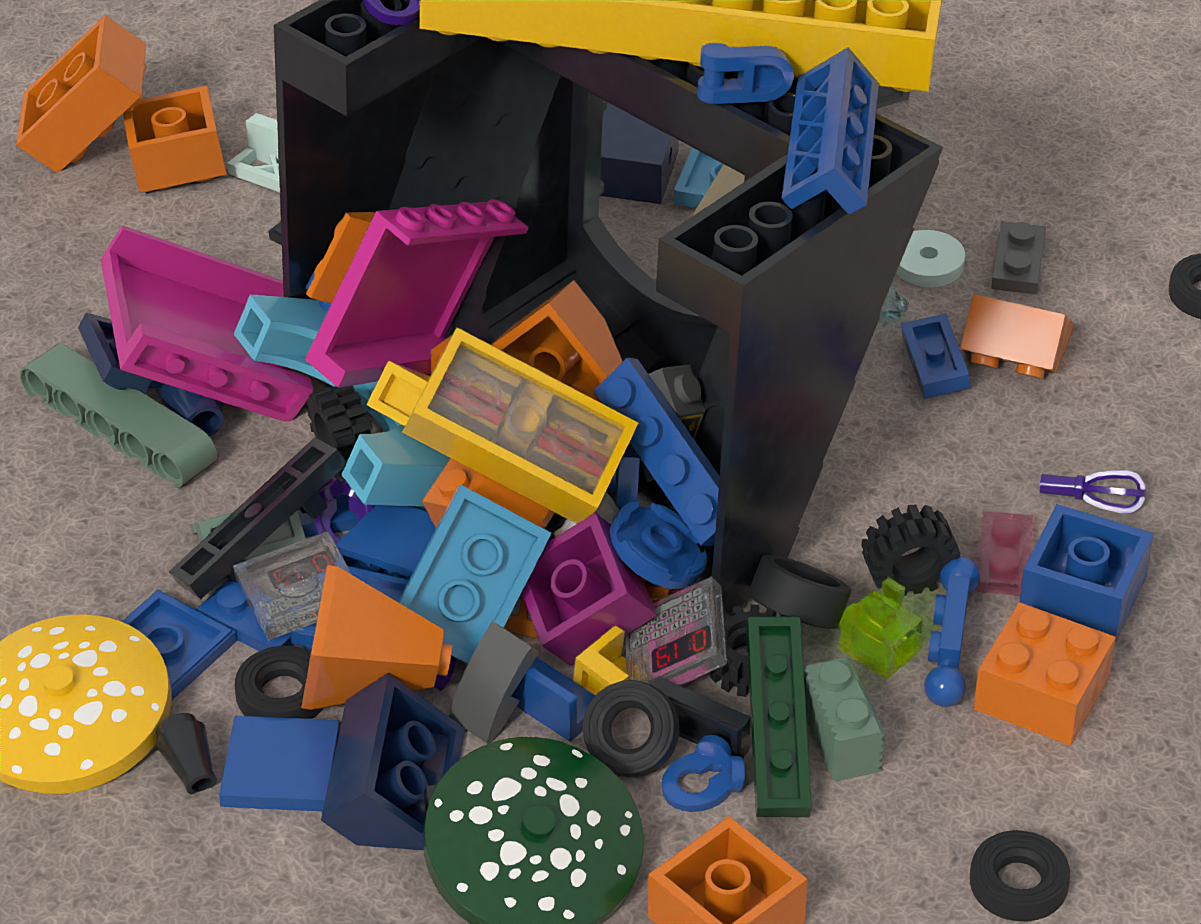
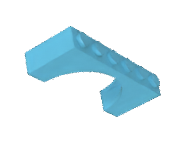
[234,294,451,507]

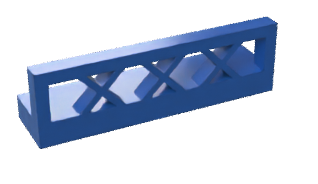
[782,47,879,215]

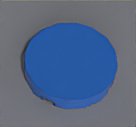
[609,501,707,589]

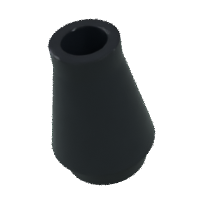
[156,713,217,794]

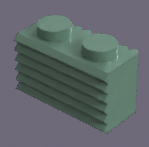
[803,657,886,781]

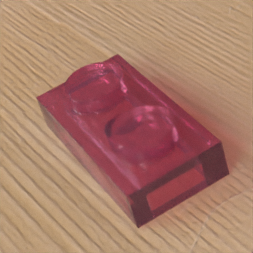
[977,511,1033,596]

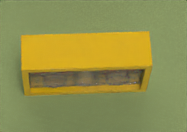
[402,328,638,524]

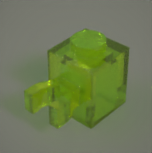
[839,577,923,680]

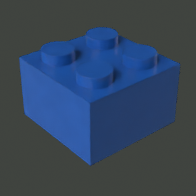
[1020,504,1154,642]

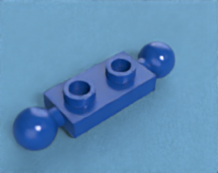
[924,556,980,707]

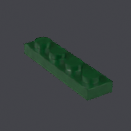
[746,617,812,817]

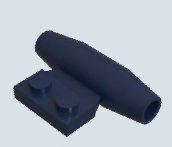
[78,313,224,437]

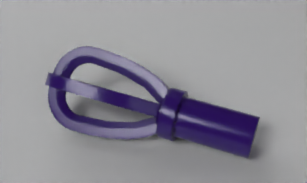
[1040,470,1146,513]

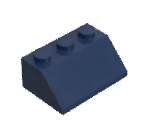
[321,673,465,850]

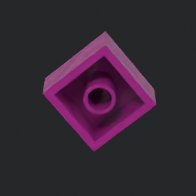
[522,512,657,666]

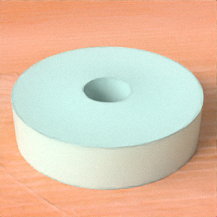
[896,230,965,287]

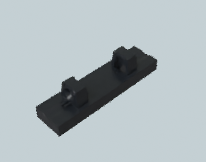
[169,437,347,599]

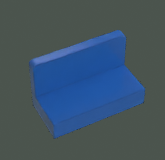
[511,657,596,742]

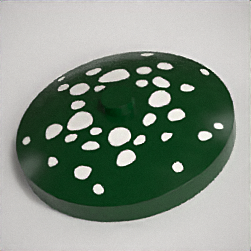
[423,737,644,924]

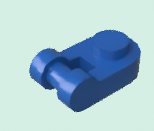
[697,43,794,104]

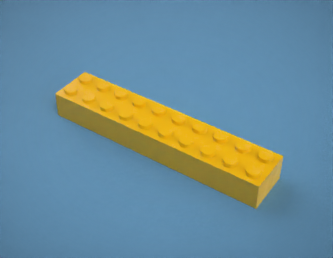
[420,0,942,92]

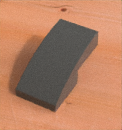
[449,621,540,744]

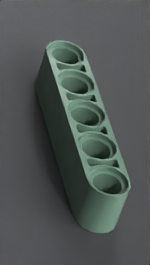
[20,344,217,488]

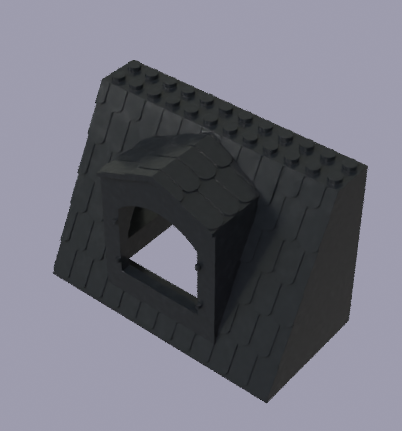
[274,0,943,622]

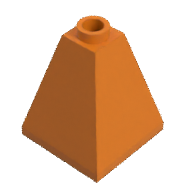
[301,565,452,710]

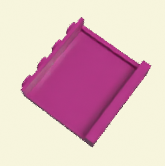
[305,199,529,388]
[100,225,313,422]

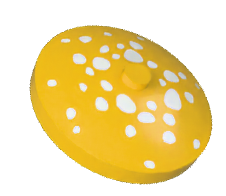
[0,614,172,794]

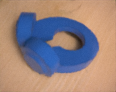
[661,735,746,812]

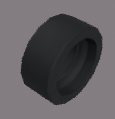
[748,555,851,629]

